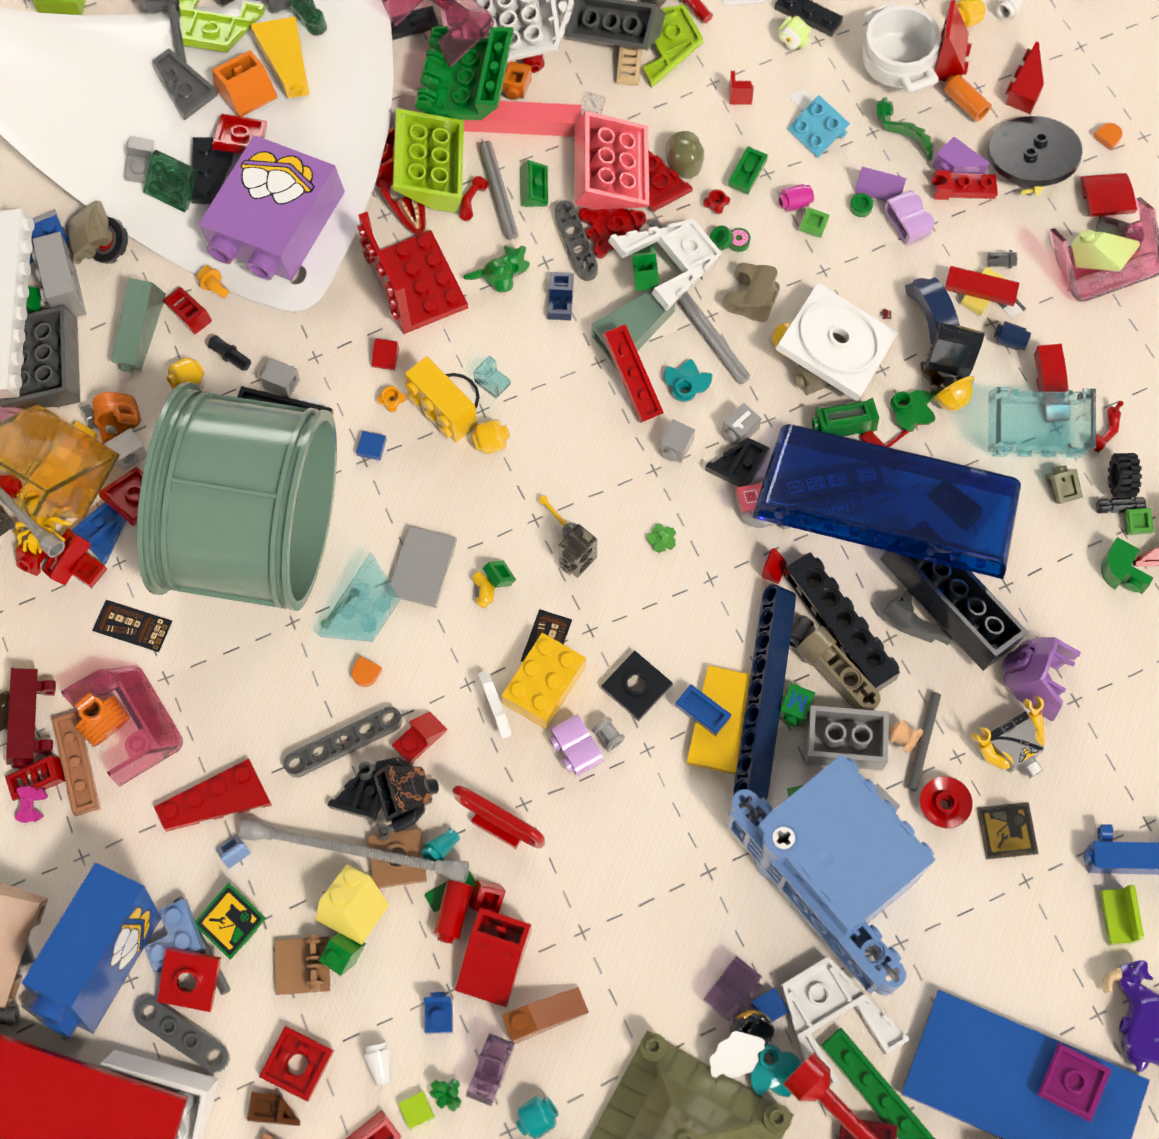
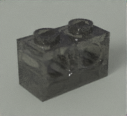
[558,523,597,578]

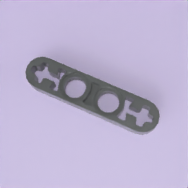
[555,200,598,281]

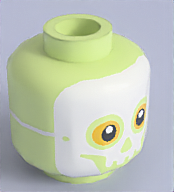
[778,16,811,50]

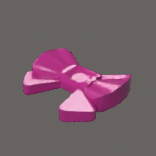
[15,786,48,823]

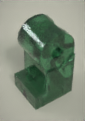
[289,0,327,36]

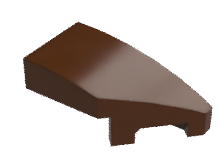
[247,1092,301,1126]

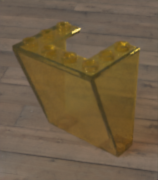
[0,404,120,518]

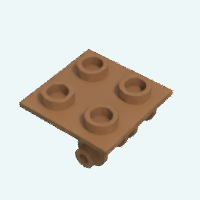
[275,935,330,995]

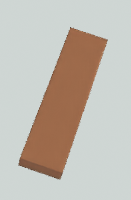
[52,711,101,817]

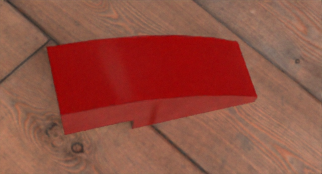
[1034,343,1070,423]

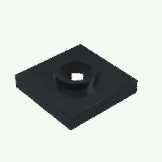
[601,650,673,721]

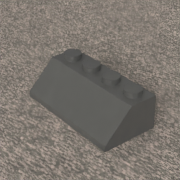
[565,0,666,50]

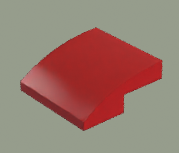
[1080,173,1138,217]

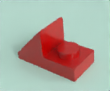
[392,711,448,764]

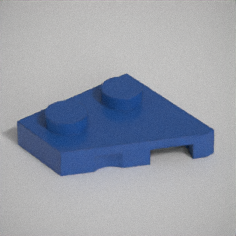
[72,502,126,565]

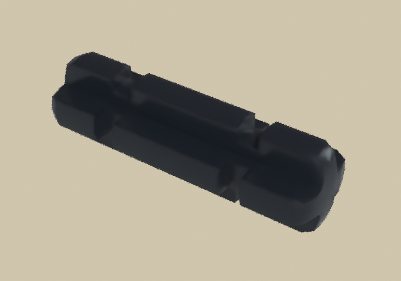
[1096,497,1146,514]

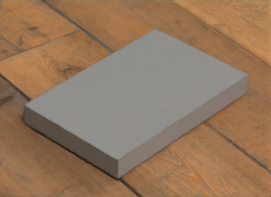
[387,526,457,608]

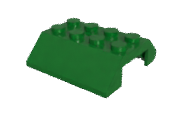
[415,26,514,120]

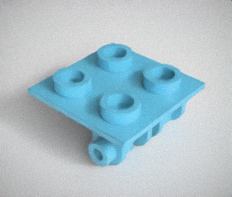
[787,95,850,158]

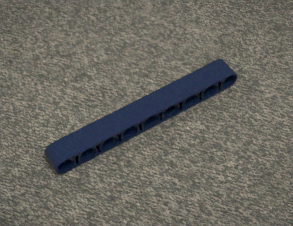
[733,583,796,800]

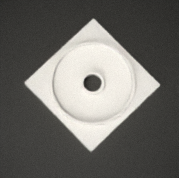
[776,283,898,401]

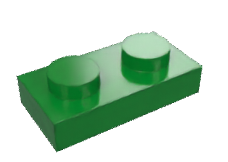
[728,146,768,195]

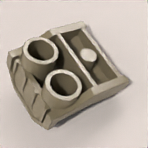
[66,201,112,264]

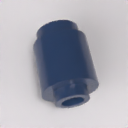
[993,321,1031,351]

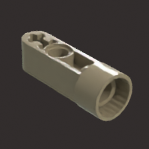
[796,626,881,710]

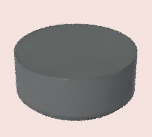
[80,405,97,429]

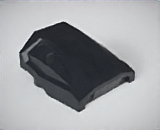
[923,322,985,378]

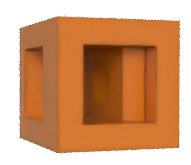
[502,61,532,100]

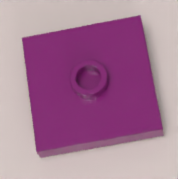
[1036,1043,1112,1122]

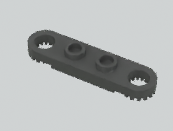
[135,999,230,1073]

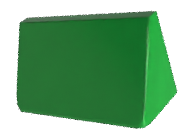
[520,160,548,207]

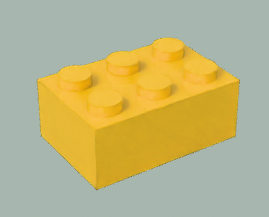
[405,356,478,443]
[502,633,586,730]

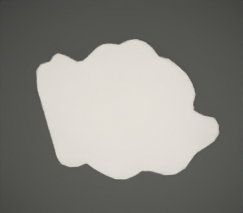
[709,1031,765,1078]

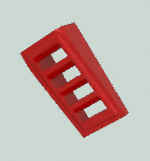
[163,286,212,334]
[5,756,65,801]

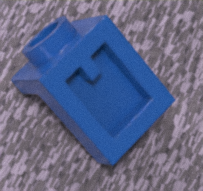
[424,992,453,1034]

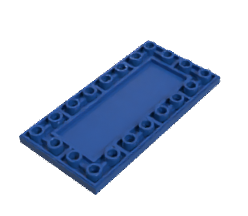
[900,990,1150,1139]

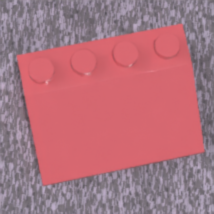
[575,111,649,209]

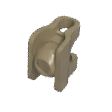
[722,263,780,322]

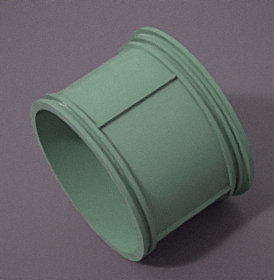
[137,382,337,611]

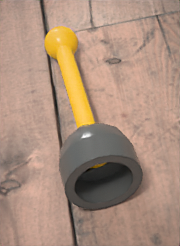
[538,495,584,544]

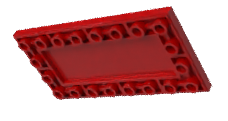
[0,1034,188,1139]

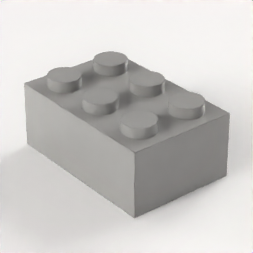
[31,232,87,317]
[805,705,889,770]

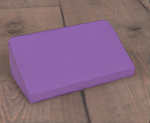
[855,167,907,201]

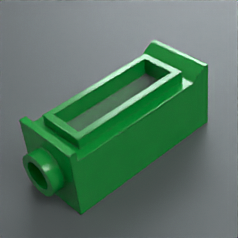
[812,398,879,441]

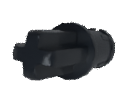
[208,335,252,371]

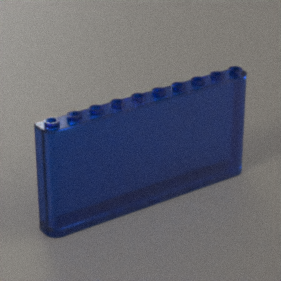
[753,424,1021,579]

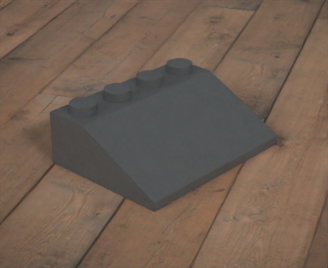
[0,305,80,408]

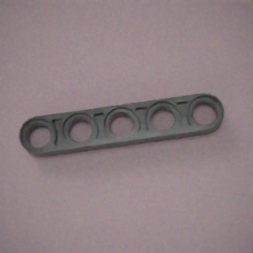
[284,707,403,778]

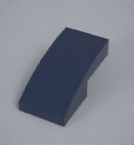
[548,272,574,321]

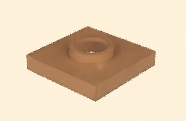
[368,828,427,889]

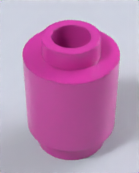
[778,184,814,212]

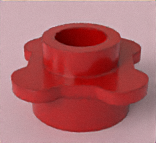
[703,190,731,214]

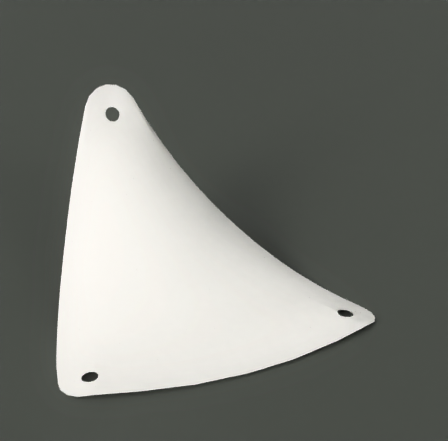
[0,0,394,312]

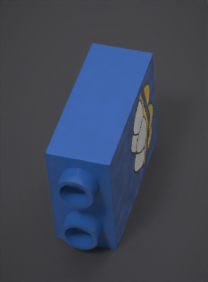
[21,862,162,1038]

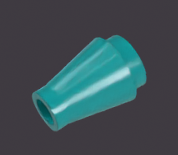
[421,828,460,861]

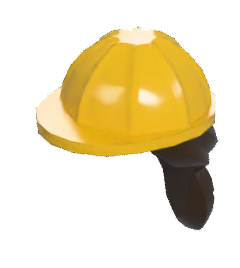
[920,361,975,411]

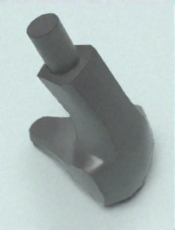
[883,589,952,645]

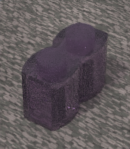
[703,956,763,1022]

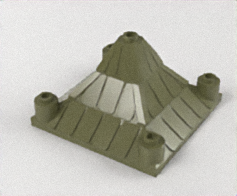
[589,1030,794,1139]

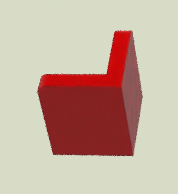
[729,71,754,105]

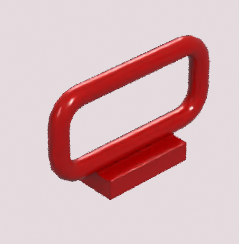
[452,785,545,849]

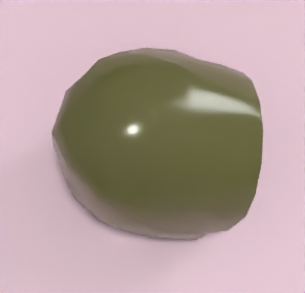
[665,131,705,179]

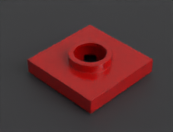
[157,947,221,1012]
[259,1026,334,1102]

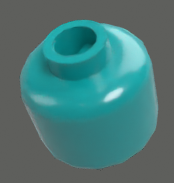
[516,1095,559,1139]

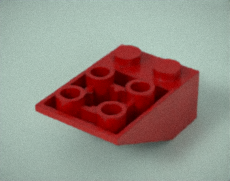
[455,908,532,1008]

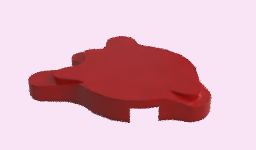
[578,208,646,259]

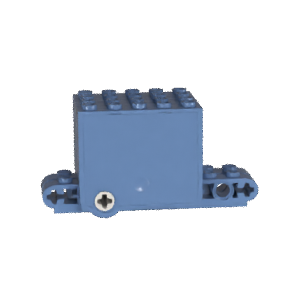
[727,754,936,996]

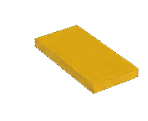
[687,665,750,775]

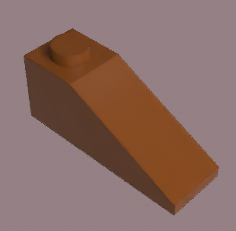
[502,987,589,1045]

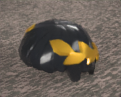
[730,1010,775,1045]

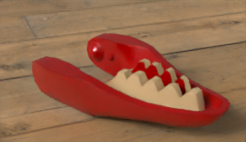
[380,177,426,234]

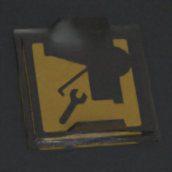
[977,802,1039,860]

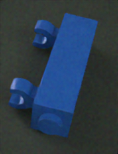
[1084,824,1159,875]

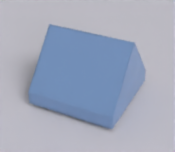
[216,835,251,869]

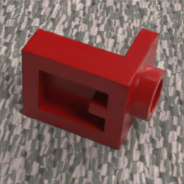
[16,538,48,576]

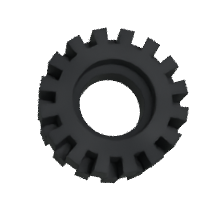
[1108,453,1142,498]

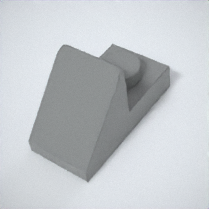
[125,136,155,184]

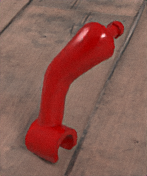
[460,176,489,221]
[1088,400,1124,453]

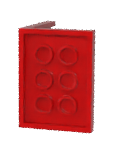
[357,211,469,334]

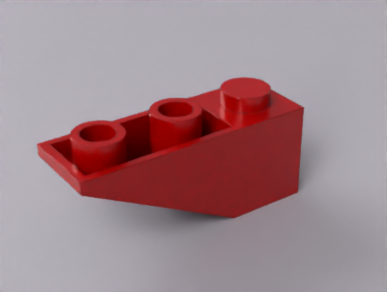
[1005,41,1044,115]

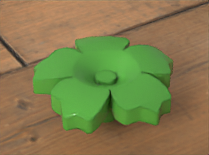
[646,523,676,553]

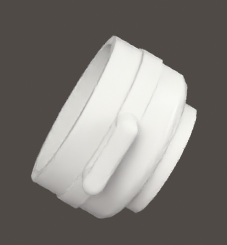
[862,3,941,93]

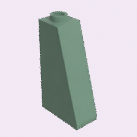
[111,278,166,373]
[591,283,675,370]

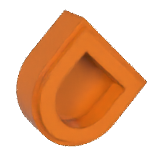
[1093,123,1123,151]
[352,656,383,687]

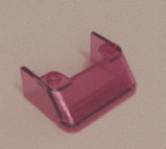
[382,0,494,67]
[1050,197,1159,302]
[61,665,183,787]

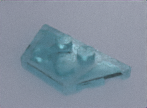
[317,553,400,642]

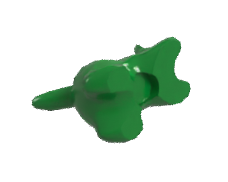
[463,245,530,293]

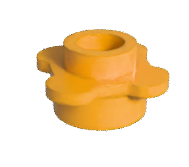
[377,385,406,412]

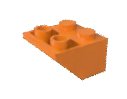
[212,50,278,117]

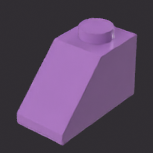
[933,137,990,174]

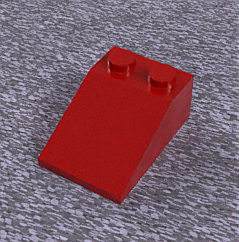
[934,0,971,82]

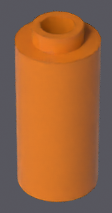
[944,75,992,122]

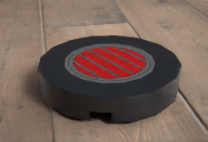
[93,216,128,264]

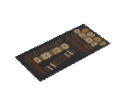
[92,600,173,652]
[520,609,572,663]

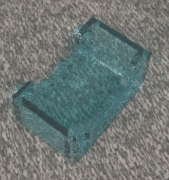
[988,387,1096,458]

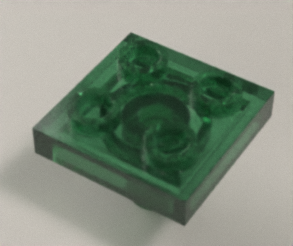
[143,150,198,213]

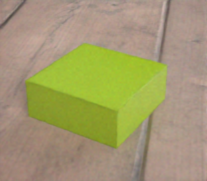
[398,1091,436,1130]

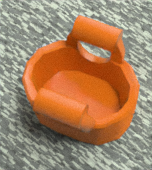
[92,391,142,443]
[75,692,130,747]

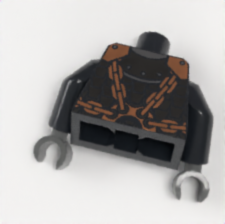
[358,757,439,841]

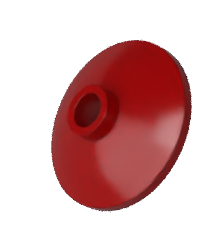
[920,776,973,829]

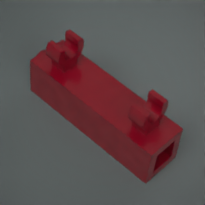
[6,668,56,769]

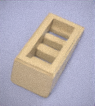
[616,46,643,86]

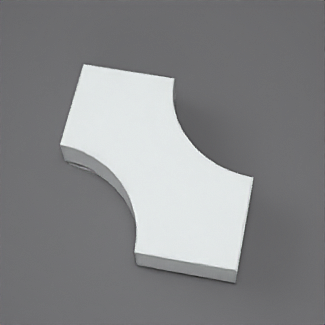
[478,671,512,739]

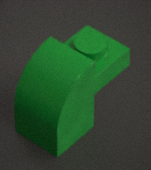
[1101,537,1153,594]

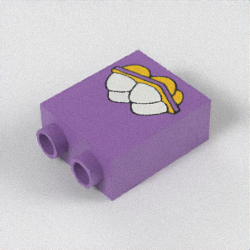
[198,135,345,281]

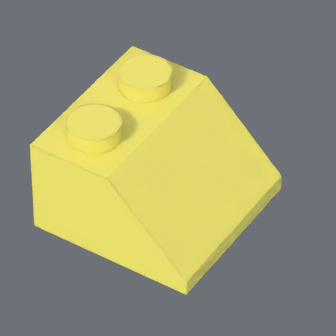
[315,864,389,945]

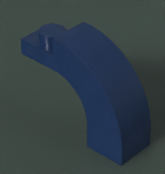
[905,277,960,345]

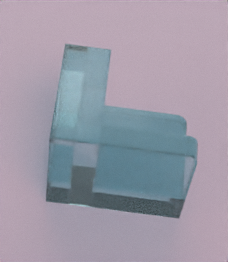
[473,355,511,399]

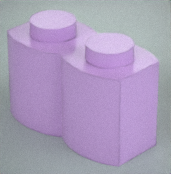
[884,190,934,245]
[549,714,604,777]

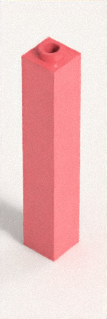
[464,101,582,137]

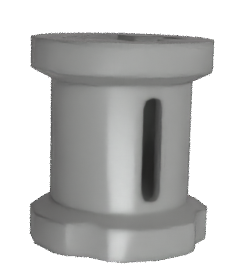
[592,717,625,752]

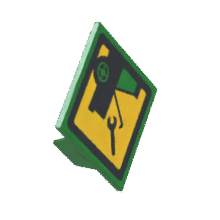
[195,883,267,960]

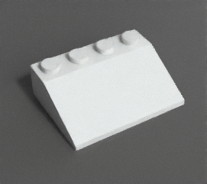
[101,1050,219,1139]

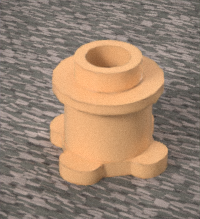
[889,720,923,753]

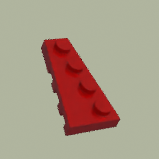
[648,150,693,212]
[154,759,272,832]

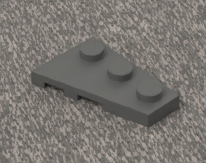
[152,48,218,121]

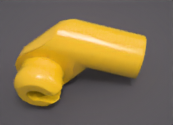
[471,571,495,608]

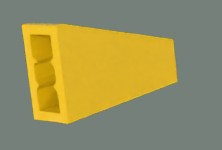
[251,16,310,98]

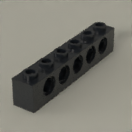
[783,552,900,692]

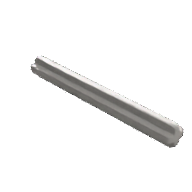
[480,141,518,240]
[677,291,750,384]

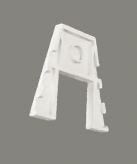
[608,219,722,311]
[781,957,910,1089]

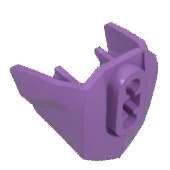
[1002,637,1081,721]

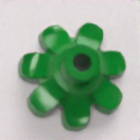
[429,1079,462,1111]

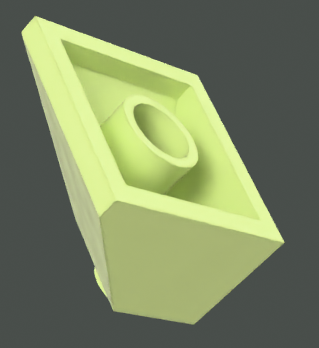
[1072,230,1140,271]

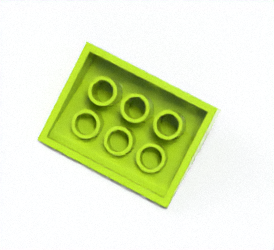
[393,108,464,213]

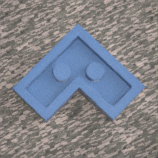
[145,899,205,972]

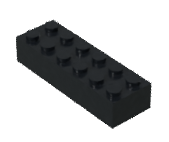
[880,521,1028,671]

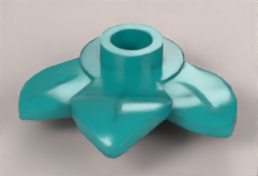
[664,359,712,402]
[751,1044,802,1097]

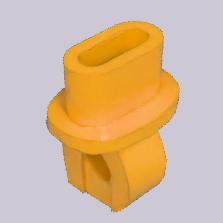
[196,265,230,299]

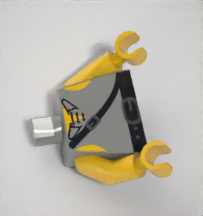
[970,695,1045,778]

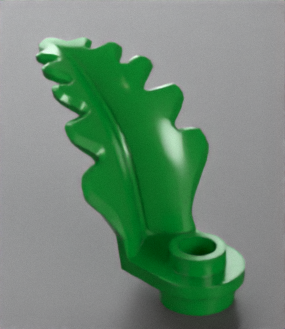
[876,97,933,161]

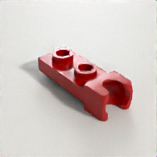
[931,170,998,200]

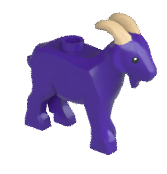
[1102,960,1159,1072]

